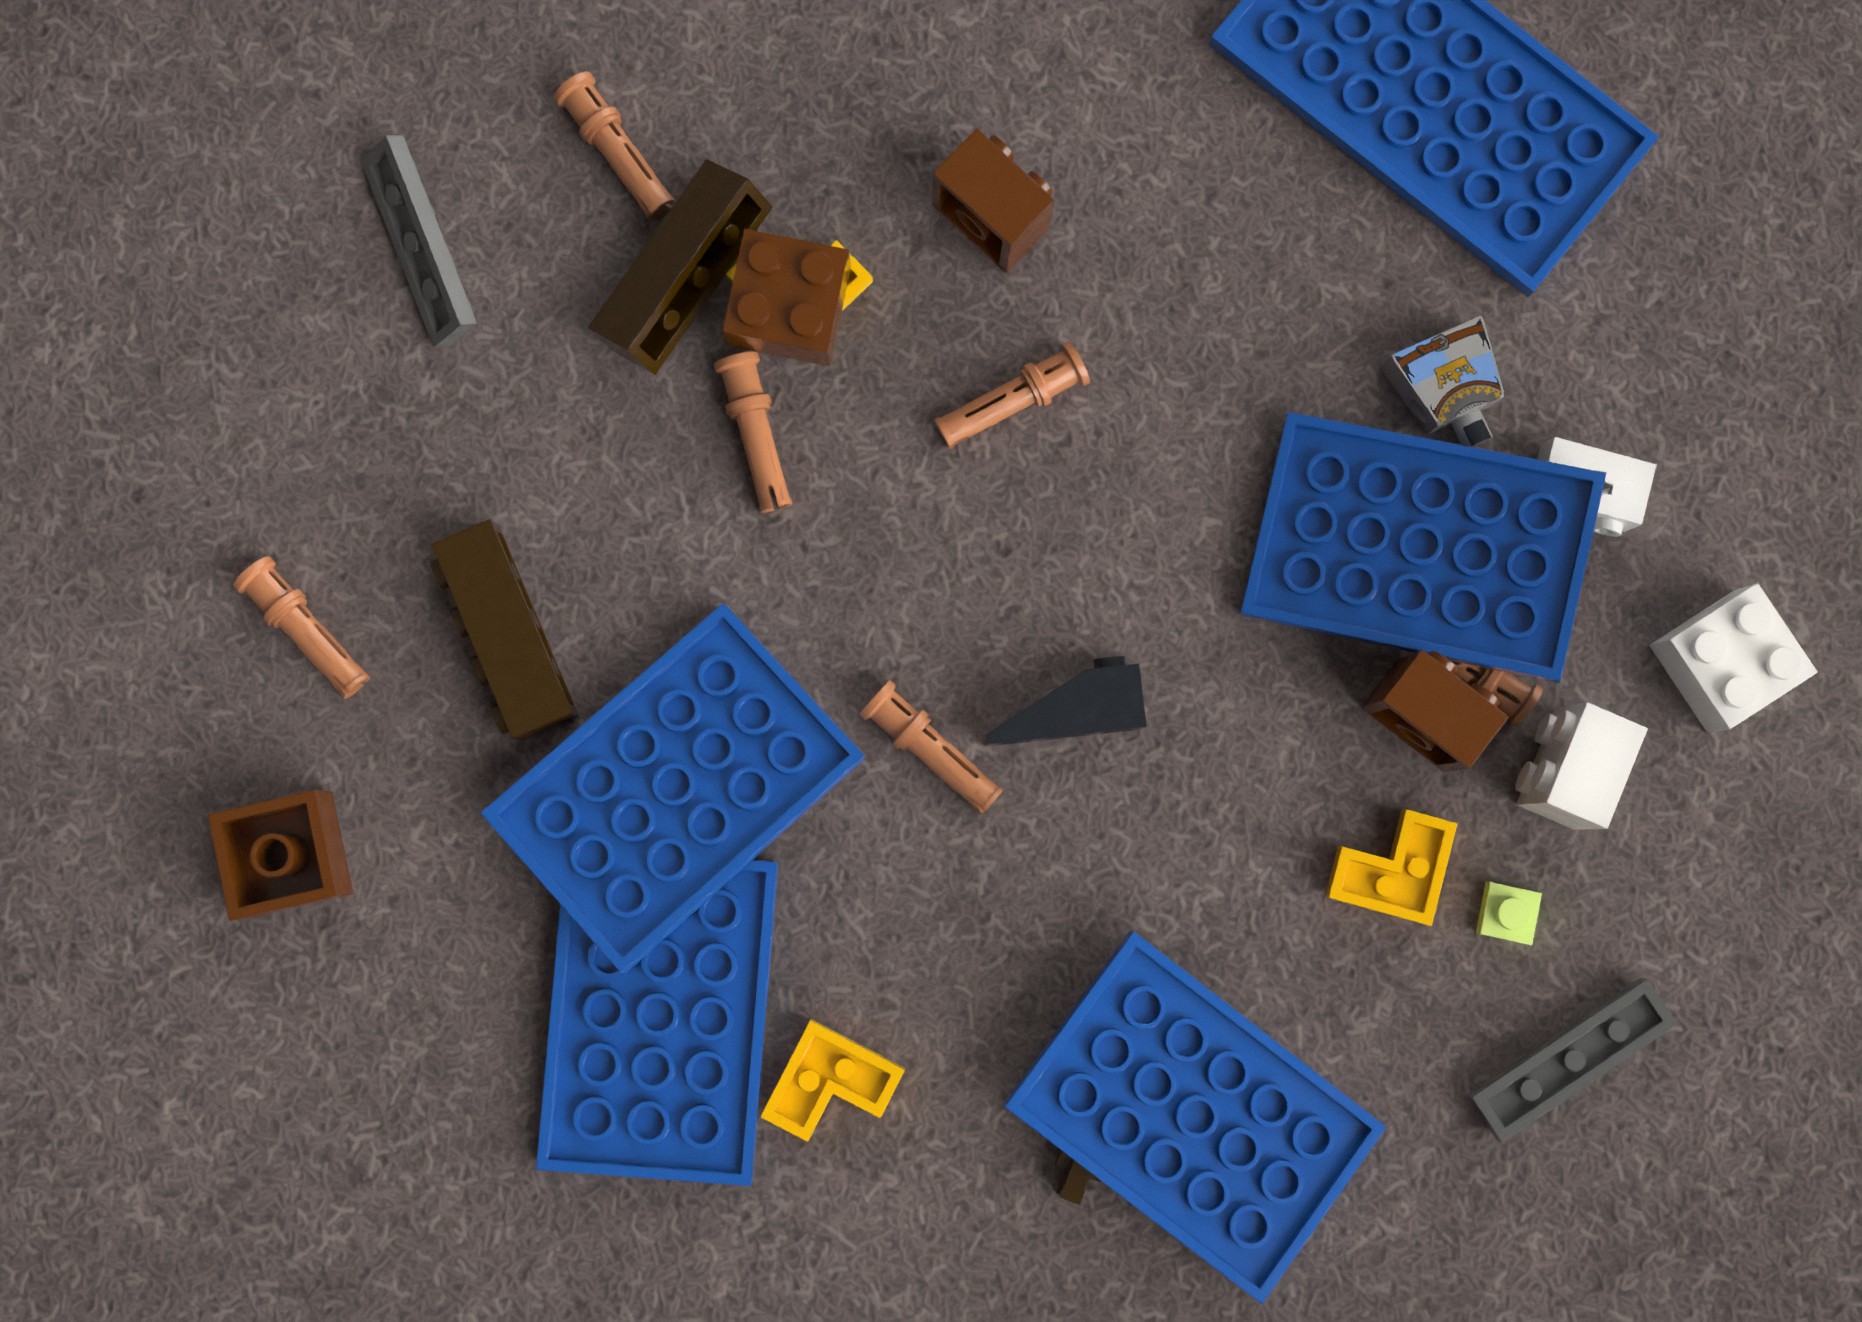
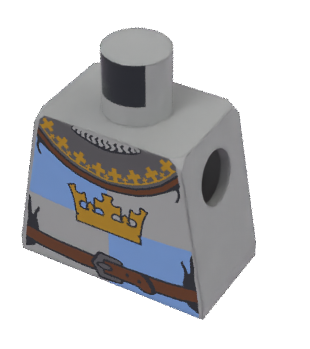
[1381,316,1504,447]

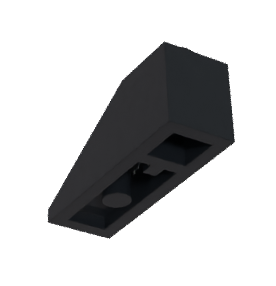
[985,656,1147,747]

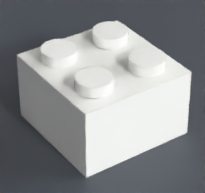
[1649,583,1818,733]
[1515,702,1648,830]

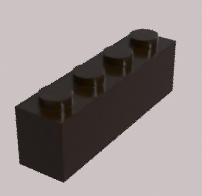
[587,159,773,375]
[430,519,579,741]

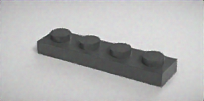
[361,135,477,348]
[1467,978,1677,1143]

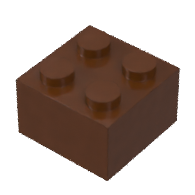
[932,128,1055,273]
[722,229,851,366]
[1361,650,1509,772]
[208,790,354,921]

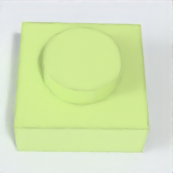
[1476,882,1542,945]

